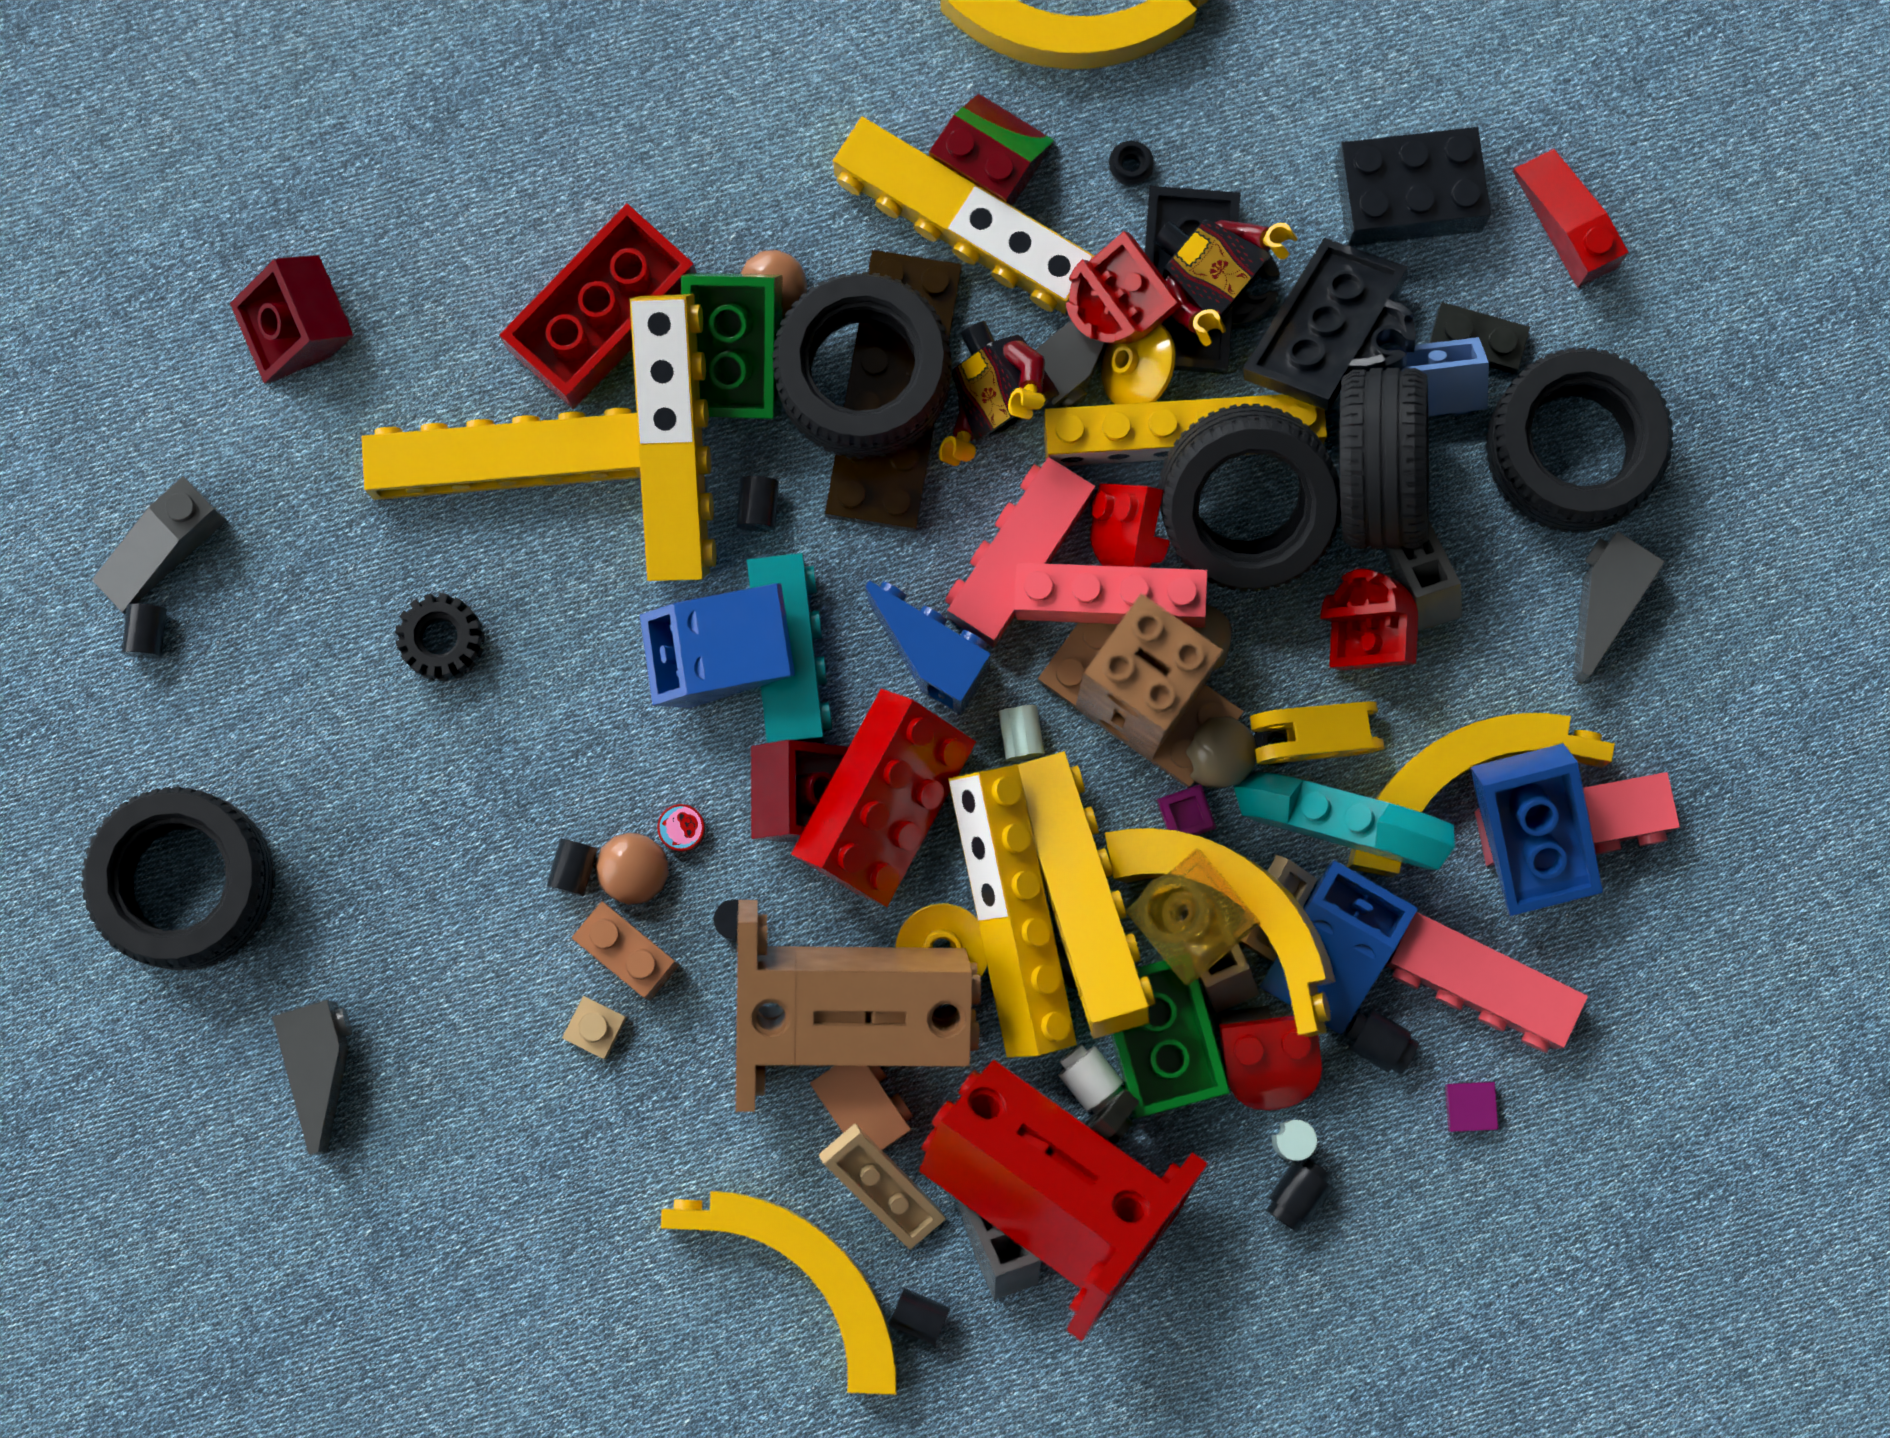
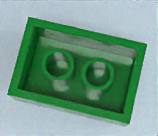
[681,273,783,419]
[1110,953,1230,1119]

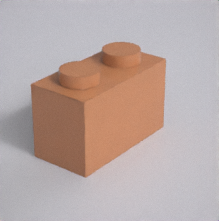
[571,901,680,1001]
[810,1066,914,1150]

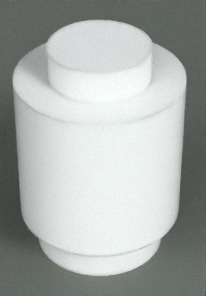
[1058,1044,1124,1114]

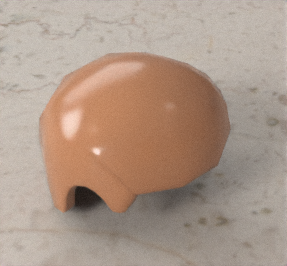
[740,250,807,319]
[595,833,669,905]

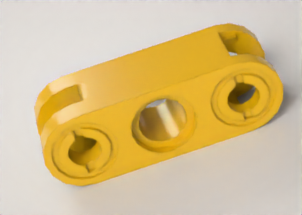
[1250,701,1385,764]

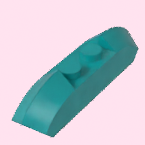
[1233,772,1455,870]

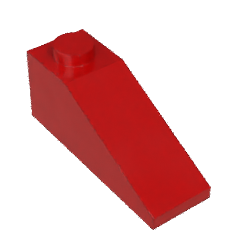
[1513,149,1629,288]

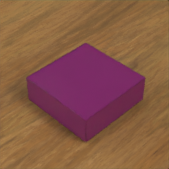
[1156,784,1217,836]
[1445,1082,1498,1132]

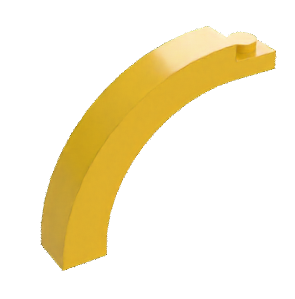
[940,0,1208,69]
[1347,713,1615,878]
[1105,828,1336,1037]
[661,1191,897,1395]

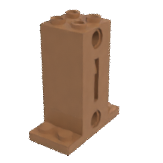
[1037,593,1244,788]
[735,900,981,1112]

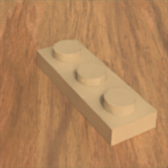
[818,1123,946,1250]

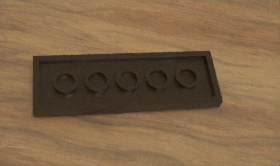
[825,250,962,532]

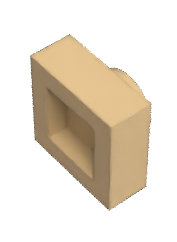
[562,996,627,1060]

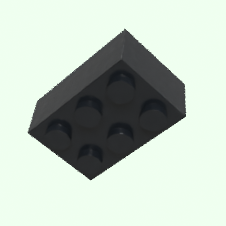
[1335,127,1491,246]

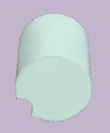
[998,705,1045,761]
[1272,1120,1317,1160]

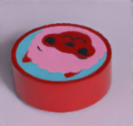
[657,804,705,852]

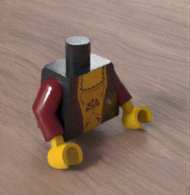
[1153,219,1298,346]
[939,321,1060,466]

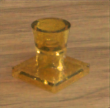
[1125,848,1261,985]

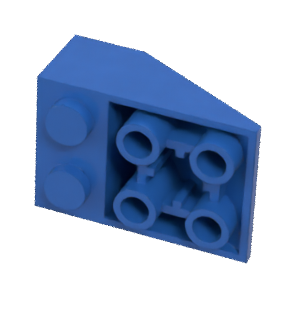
[865,580,991,715]
[640,583,795,708]
[1259,860,1418,1035]

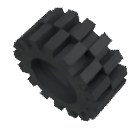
[395,593,485,682]

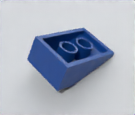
[1471,743,1603,916]

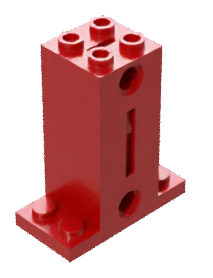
[919,1059,1208,1342]

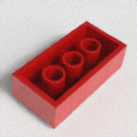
[499,203,697,409]
[791,689,976,907]

